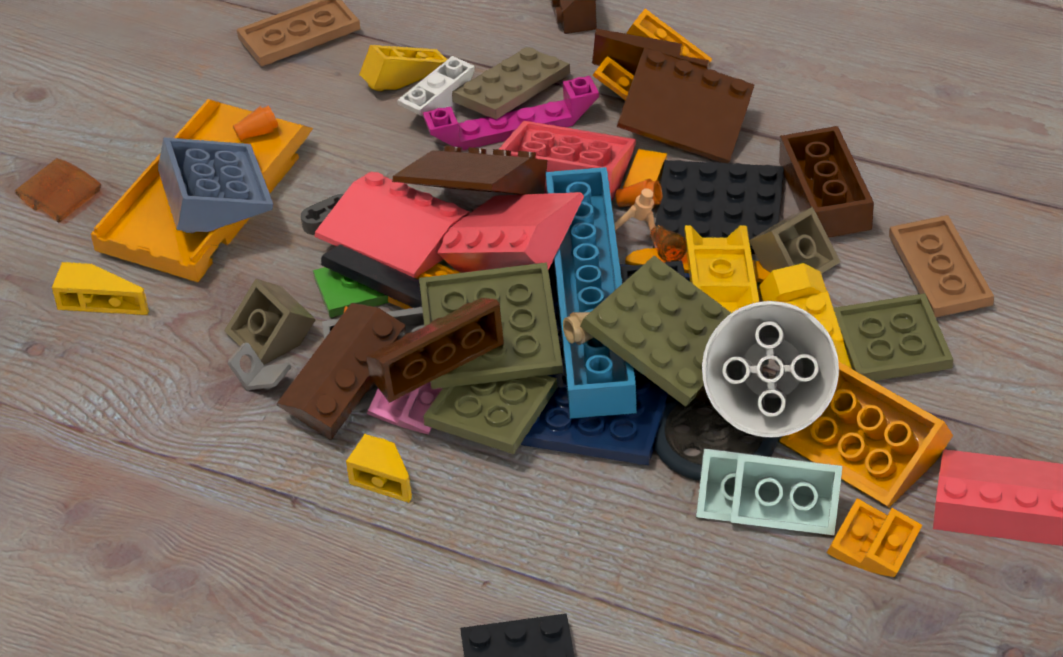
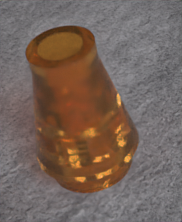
[650,226,687,262]

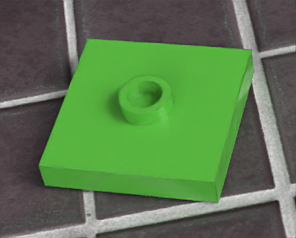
[313,267,389,318]

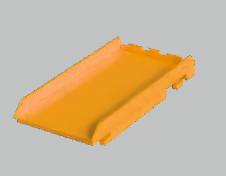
[91,99,313,282]

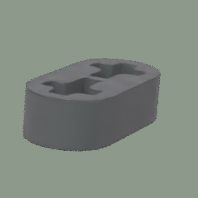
[301,194,344,235]

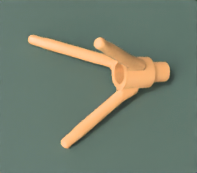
[614,188,661,249]

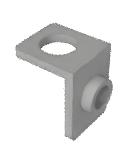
[228,343,291,390]

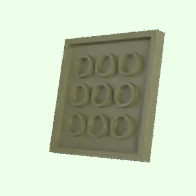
[580,256,731,406]
[419,262,563,389]

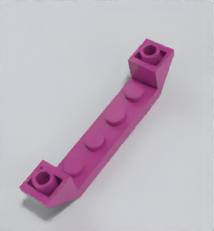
[423,76,599,151]

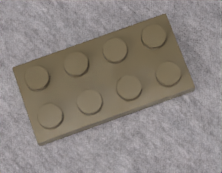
[452,47,570,120]

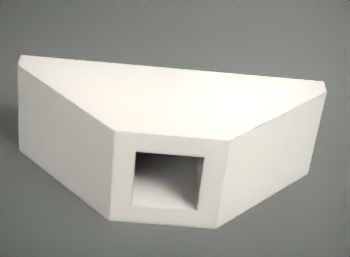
[397,56,475,116]

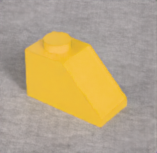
[346,434,412,503]

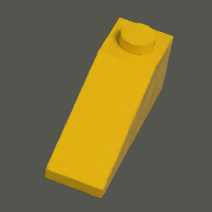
[359,45,448,91]
[52,262,149,315]

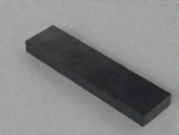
[321,244,422,308]

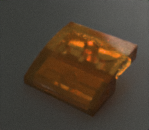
[15,158,101,223]

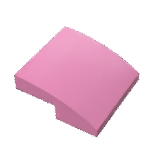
[367,382,443,435]

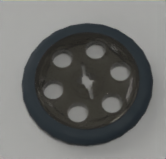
[654,397,778,481]

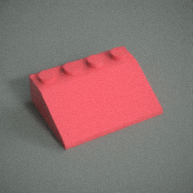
[499,121,636,202]
[315,171,470,278]
[437,192,584,273]
[933,449,1063,546]

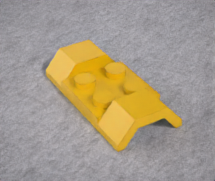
[684,225,759,313]
[759,263,852,369]

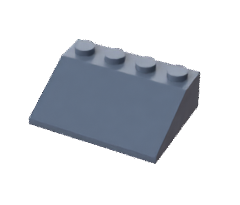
[158,137,274,233]

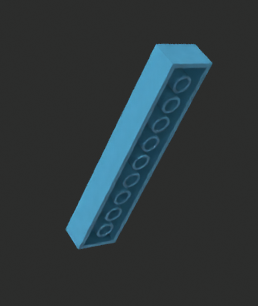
[546,167,637,418]

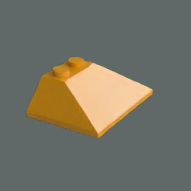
[592,8,712,101]

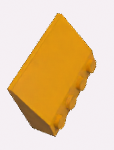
[779,361,953,508]

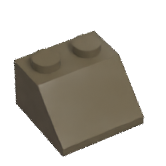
[749,207,841,274]
[224,279,316,365]

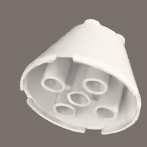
[702,301,839,437]

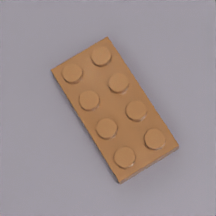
[237,0,361,66]
[889,215,994,317]

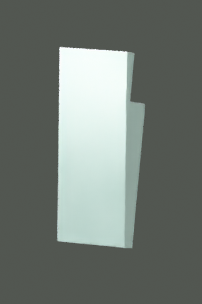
[696,449,843,535]

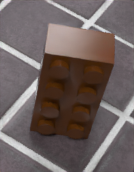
[779,126,874,238]

